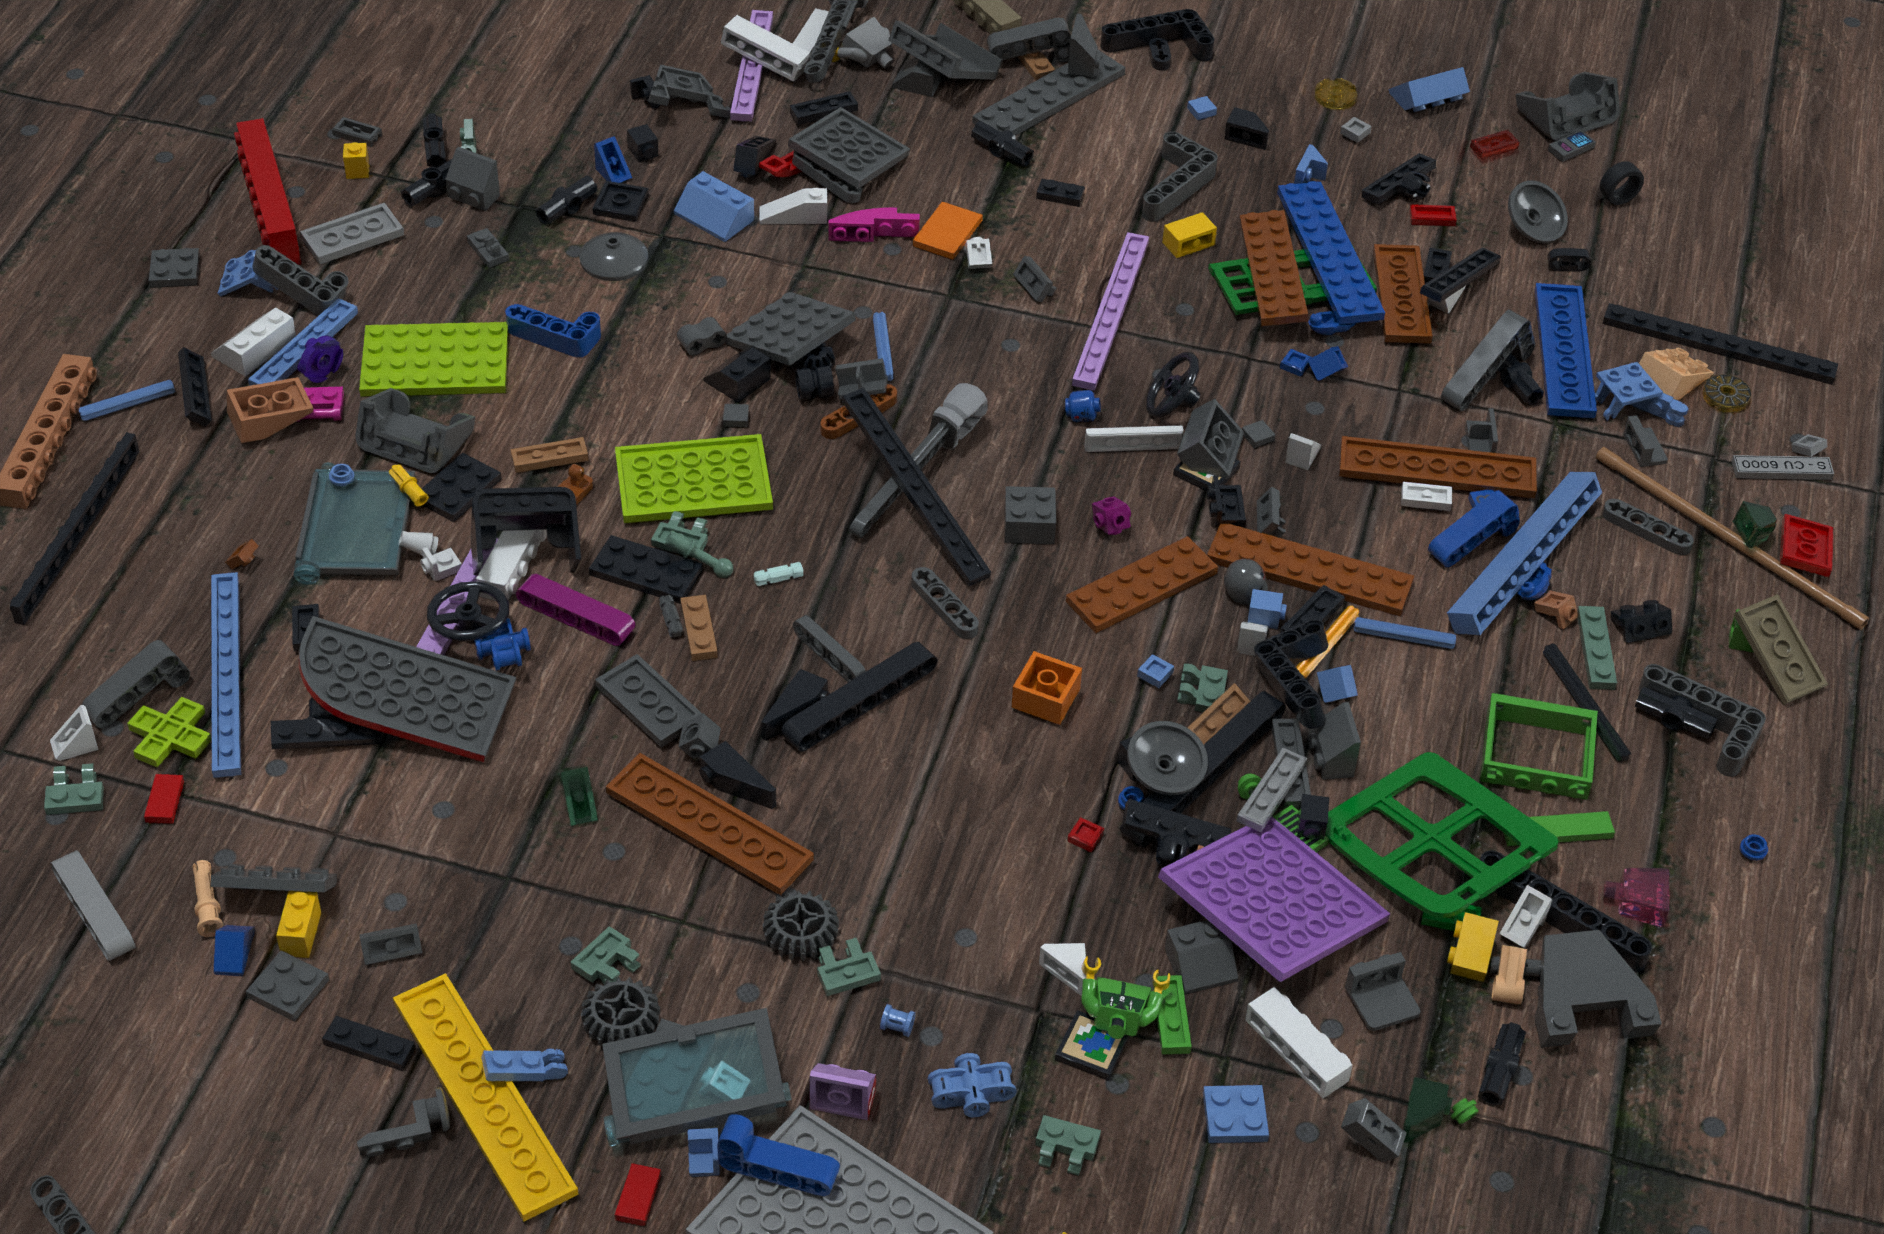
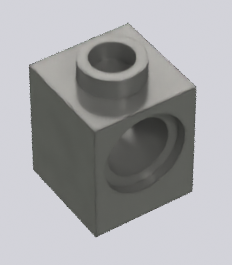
[678,713,721,762]

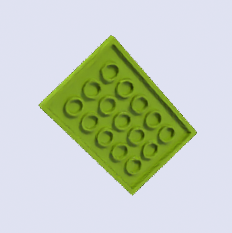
[359,322,508,397]
[615,434,773,523]

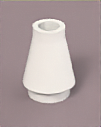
[399,531,438,555]

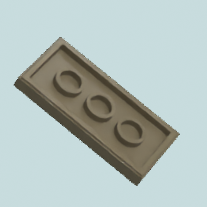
[1733,594,1828,705]

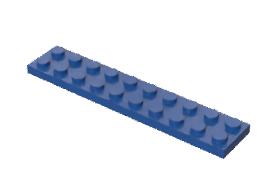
[1277,181,1385,324]

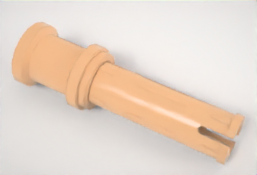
[192,860,223,937]

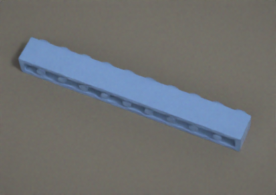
[1447,472,1602,635]

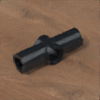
[423,113,446,168]
[971,121,1034,167]
[401,158,453,207]
[535,175,597,226]
[1498,353,1544,406]
[1635,687,1718,739]
[1478,1022,1526,1107]

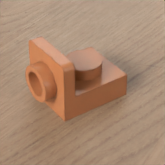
[1534,590,1578,629]

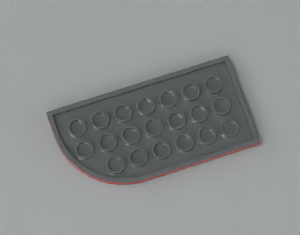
[299,616,516,762]

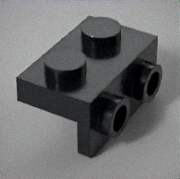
[1207,476,1246,527]
[1610,600,1672,643]

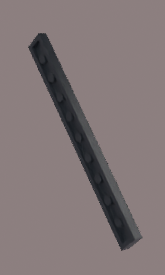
[1602,303,1839,385]
[842,388,991,587]
[10,432,140,625]

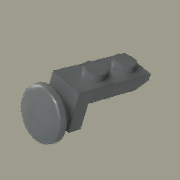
[357,1087,450,1157]

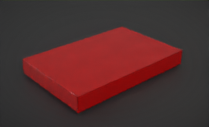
[1780,514,1833,577]

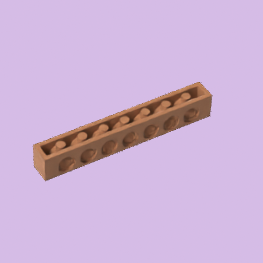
[0,354,97,509]

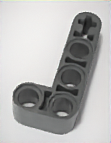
[987,17,1071,62]
[252,245,348,315]
[82,640,190,728]

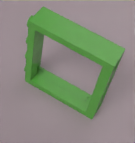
[1480,693,1598,800]

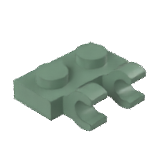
[460,119,477,153]
[651,511,708,558]
[1177,664,1228,712]
[44,763,104,815]
[570,926,641,985]
[817,938,881,996]
[1035,1115,1101,1176]

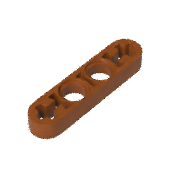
[820,384,897,439]

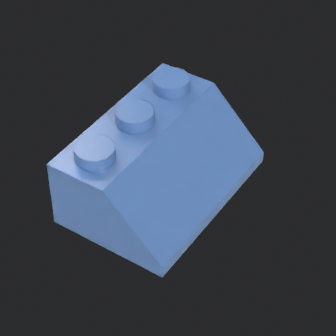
[1388,67,1470,112]
[674,171,754,242]

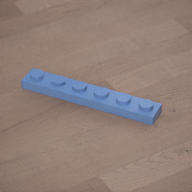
[248,298,358,386]

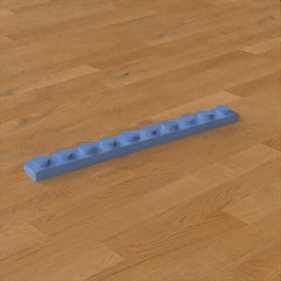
[211,572,241,778]

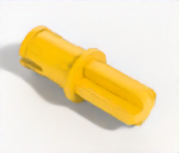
[389,465,429,507]

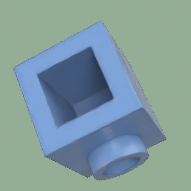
[1248,589,1287,629]

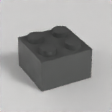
[1004,486,1056,544]

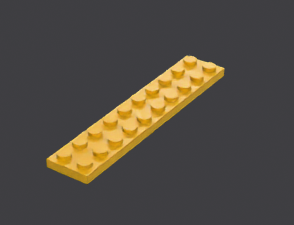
[393,973,579,1222]

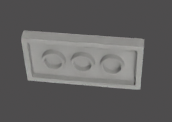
[300,203,404,264]

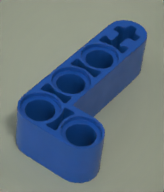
[505,304,601,357]
[1428,490,1520,568]
[717,1114,840,1196]

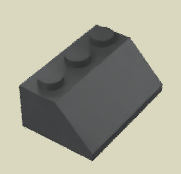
[1177,399,1244,478]

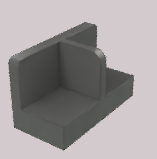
[836,358,888,399]
[1465,408,1498,453]

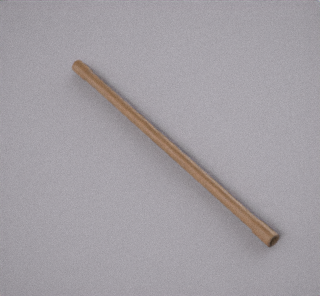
[1596,447,1869,630]

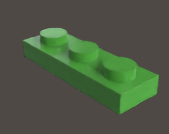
[1152,975,1192,1054]

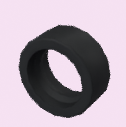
[1599,161,1644,205]

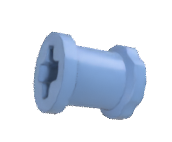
[880,1004,915,1037]

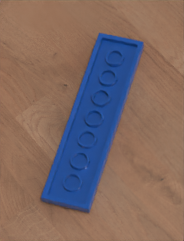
[1534,283,1597,418]

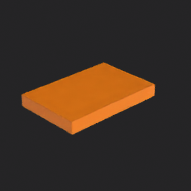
[913,202,983,260]

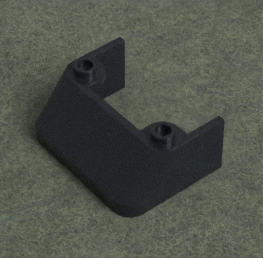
[470,487,581,575]

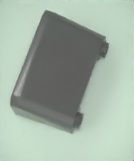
[1516,72,1620,141]
[355,388,475,473]

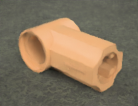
[1492,945,1527,1005]

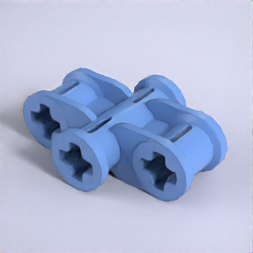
[927,1053,1017,1117]

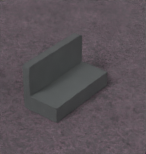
[1623,415,1668,467]

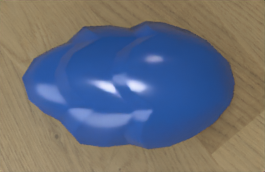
[1308,311,1356,335]
[1517,562,1552,600]

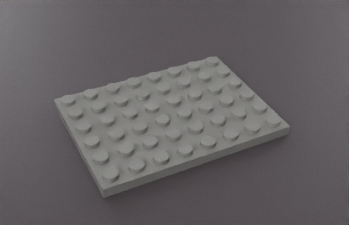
[685,1105,993,1234]

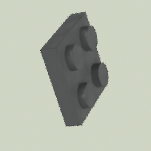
[149,248,200,288]
[246,950,329,1021]

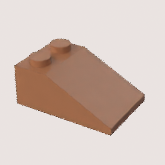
[227,377,313,443]

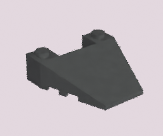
[1535,930,1662,1048]

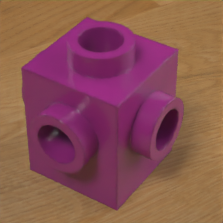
[1092,496,1131,535]

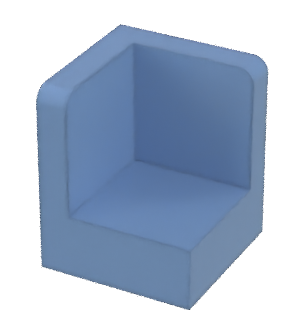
[1317,665,1358,703]
[688,1128,720,1177]

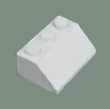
[211,308,296,376]

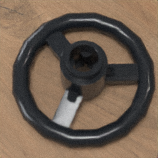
[1146,352,1200,418]
[427,581,509,641]

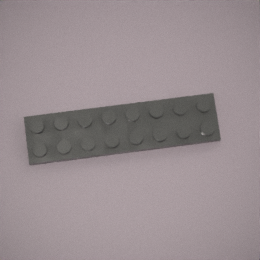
[972,50,1126,136]

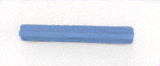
[873,312,893,381]
[79,380,175,421]
[1354,617,1456,649]

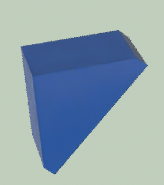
[594,136,632,183]
[214,925,255,976]

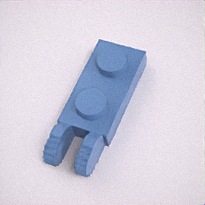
[1630,393,1689,427]
[481,1049,568,1081]

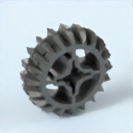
[763,890,839,961]
[581,976,660,1047]

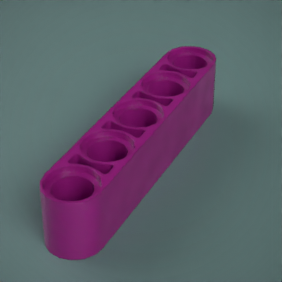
[515,574,636,646]

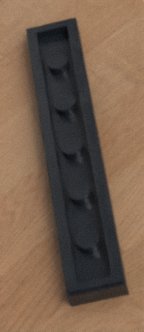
[1420,247,1501,303]

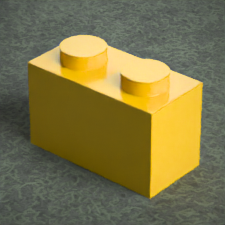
[1162,212,1217,258]
[276,891,321,958]
[1447,912,1499,982]

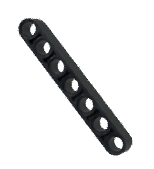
[781,642,938,752]
[1480,850,1652,972]

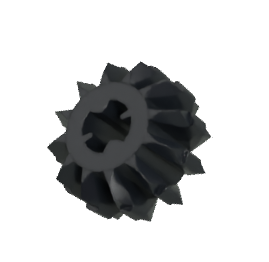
[795,342,835,371]

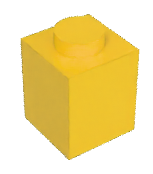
[343,142,369,179]

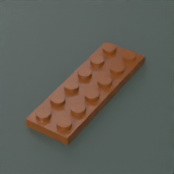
[1373,244,1433,343]
[1066,536,1218,633]

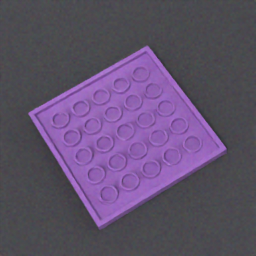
[1158,817,1390,982]

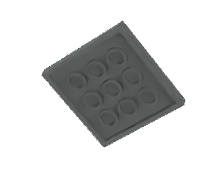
[788,107,910,188]
[725,292,856,366]

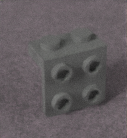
[1345,952,1421,1031]

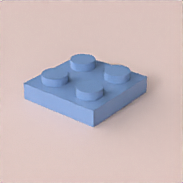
[1203,1085,1269,1143]

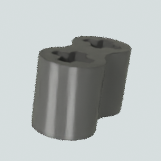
[677,317,727,355]

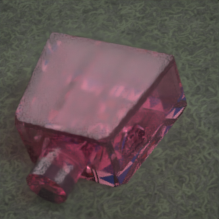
[1603,868,1669,927]

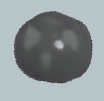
[1224,559,1268,604]

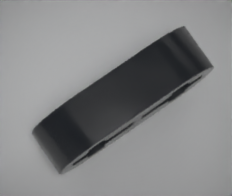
[1148,38,1171,71]
[1547,248,1592,272]

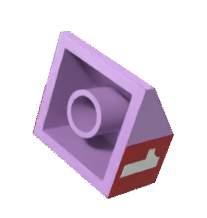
[809,1063,876,1120]

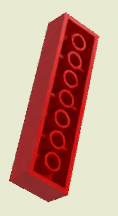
[234,118,301,265]

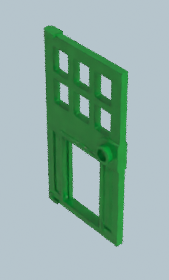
[1208,245,1377,315]

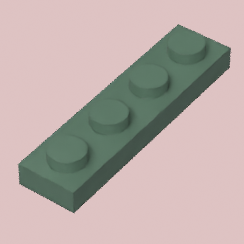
[1577,606,1617,690]

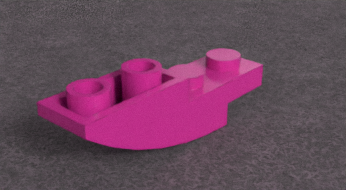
[828,207,920,242]

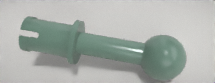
[664,530,734,578]

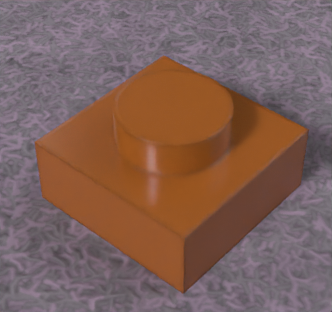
[225,539,259,569]

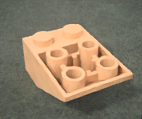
[1639,348,1714,400]

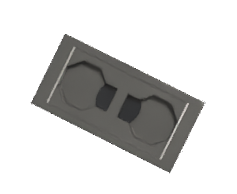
[1341,1098,1406,1162]

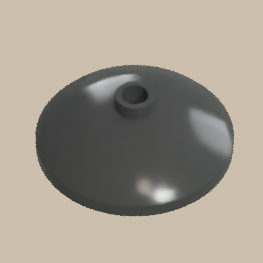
[1508,180,1568,243]
[579,232,648,281]
[1127,721,1208,795]

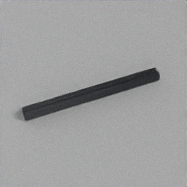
[1543,643,1631,762]

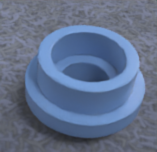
[329,464,354,486]

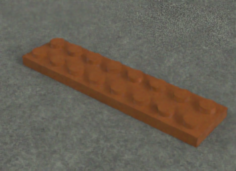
[1240,210,1308,326]
[1339,436,1537,498]
[1207,524,1414,617]
[606,753,814,895]

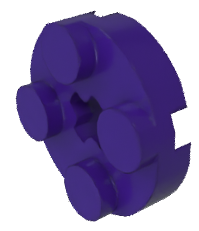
[297,336,344,383]

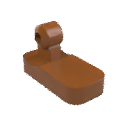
[558,464,593,506]

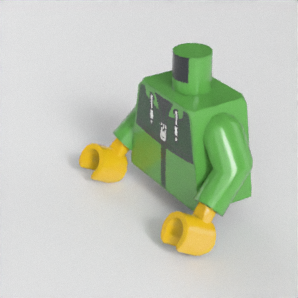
[1081,956,1170,1039]

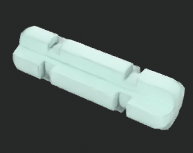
[754,562,803,586]

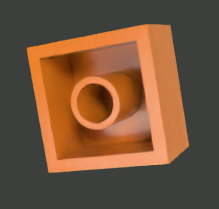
[1011,651,1082,725]

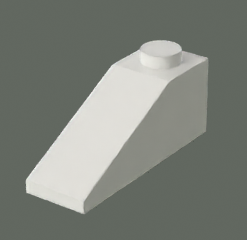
[759,188,827,224]

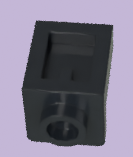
[630,75,660,109]

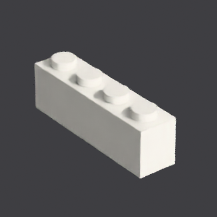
[721,15,810,81]
[476,530,547,601]
[1245,987,1353,1098]

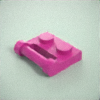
[296,386,344,422]

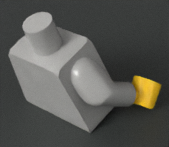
[832,17,893,69]

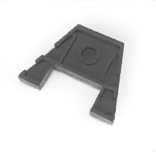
[648,65,731,118]

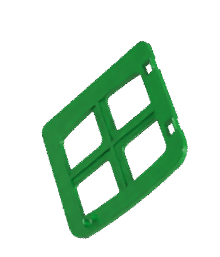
[1325,752,1558,918]

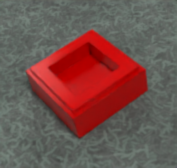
[1067,817,1105,853]

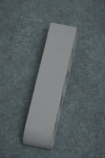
[50,850,136,961]

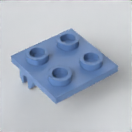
[218,250,278,297]
[1595,362,1663,420]

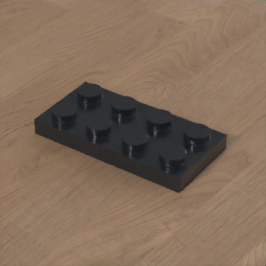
[589,535,703,604]

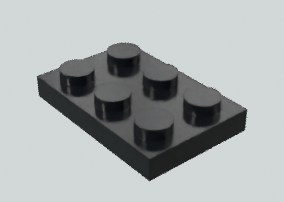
[422,452,502,522]

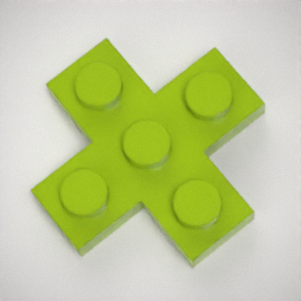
[127,697,212,767]

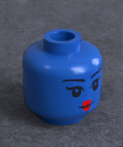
[1065,390,1101,423]

